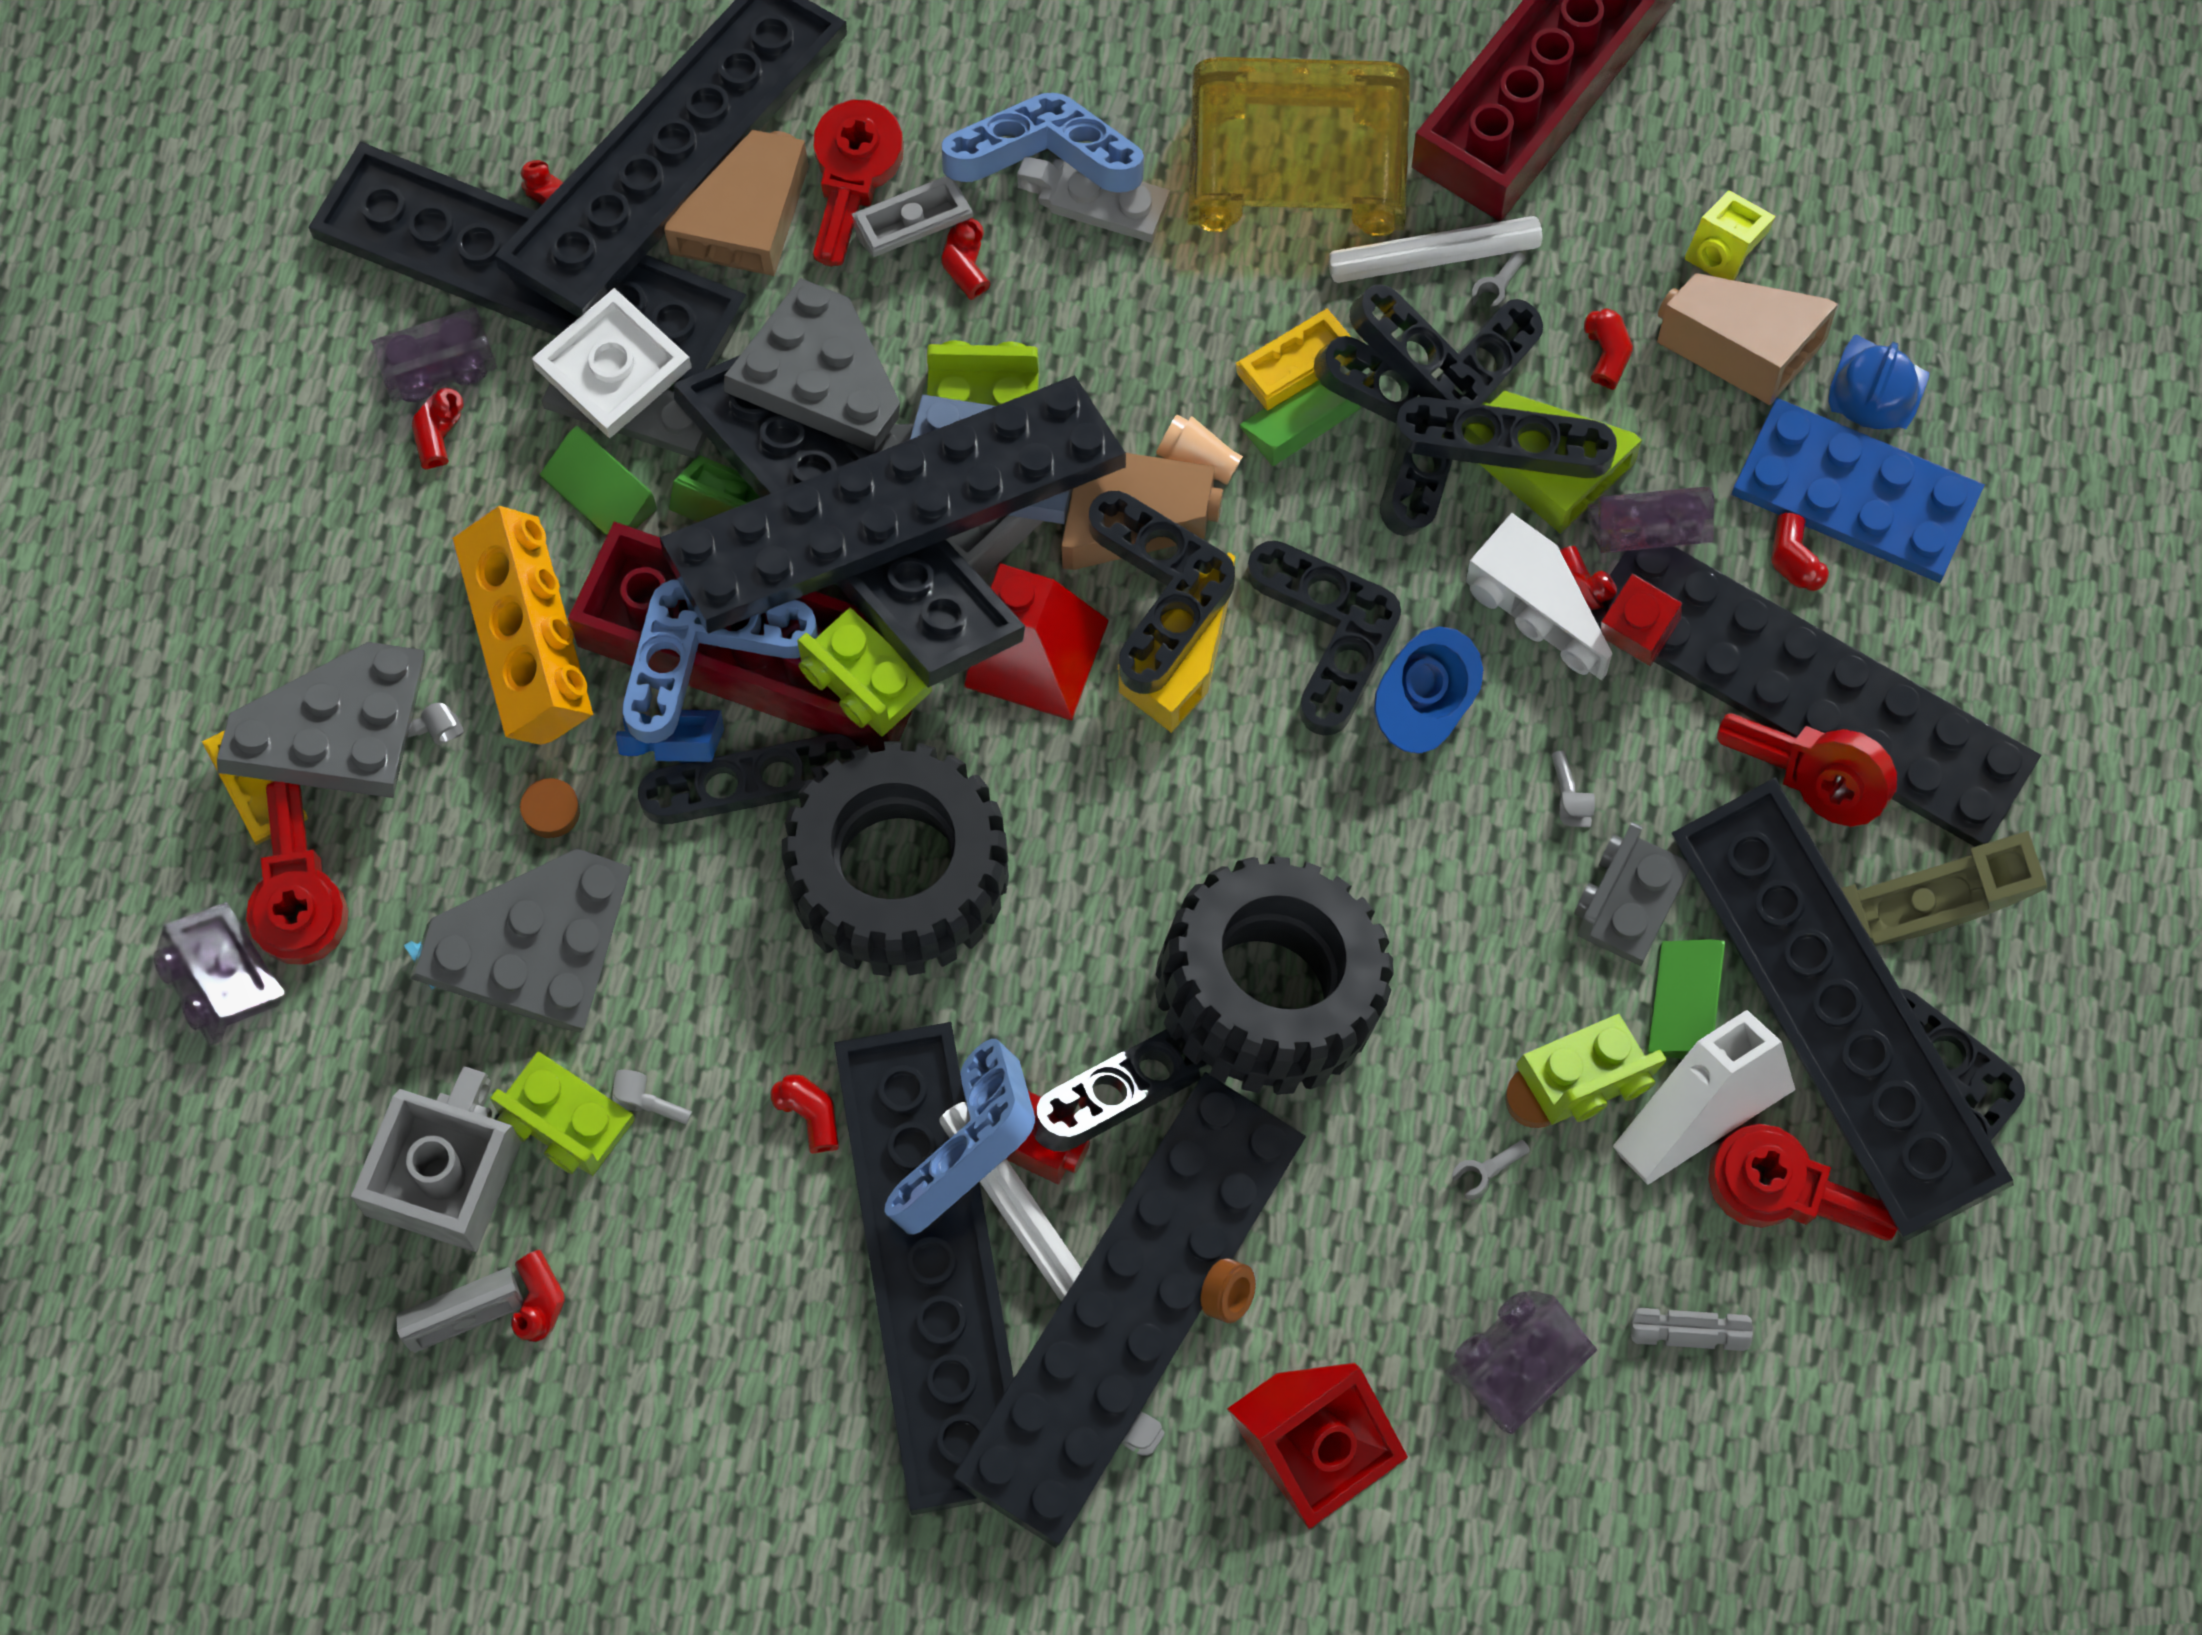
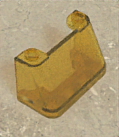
[1188,57,1410,236]

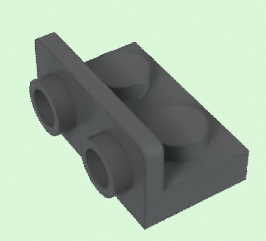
[1574,822,1690,966]

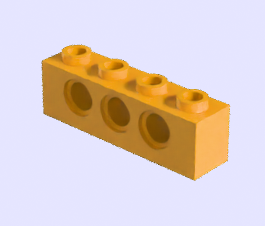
[452,506,593,745]

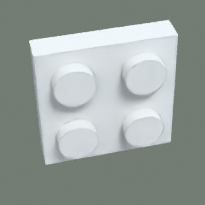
[532,288,692,438]

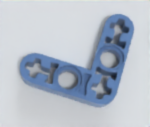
[942,93,1144,192]
[622,580,818,743]
[884,1039,1035,1234]

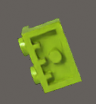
[927,340,1039,406]
[797,608,932,737]
[1516,1013,1667,1125]
[490,1051,635,1177]

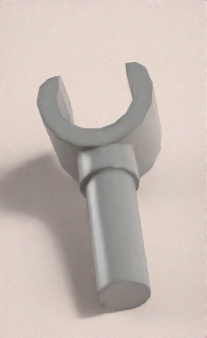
[1472,251,1525,315]
[408,703,464,745]
[1552,750,1595,827]
[612,1070,692,1125]
[1452,1140,1530,1200]
[1121,1411,1165,1456]

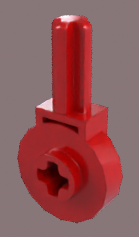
[813,99,904,267]
[1717,713,1897,827]
[246,781,349,965]
[1708,1124,1897,1241]

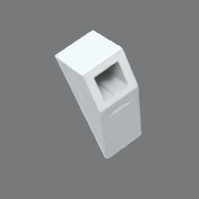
[1466,513,1613,680]
[1613,1010,1795,1185]

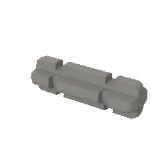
[1630,1308,1753,1351]

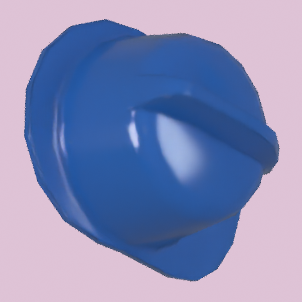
[1828,334,1929,430]
[1374,626,1484,754]

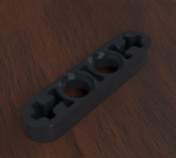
[1395,397,1617,478]
[638,734,857,824]
[1032,1029,1212,1152]

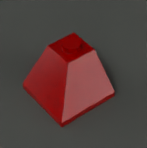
[964,563,1109,721]
[1227,1363,1408,1529]

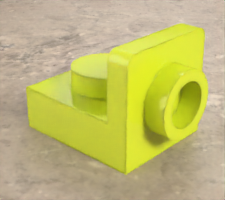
[1685,190,1776,280]

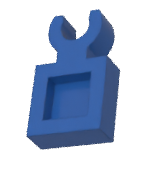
[616,710,724,764]

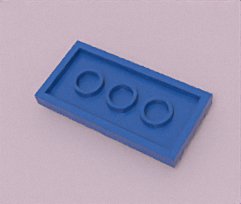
[1731,398,1985,583]

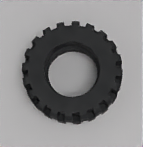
[782,741,1009,977]
[1155,856,1394,1095]

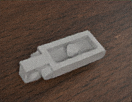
[1017,156,1170,243]

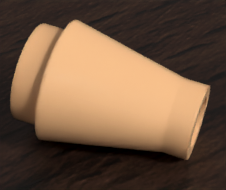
[1156,415,1243,486]

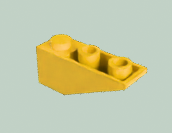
[1118,552,1236,733]

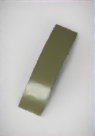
[1841,831,2047,946]

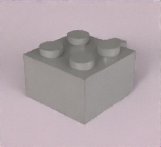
[351,1066,521,1253]

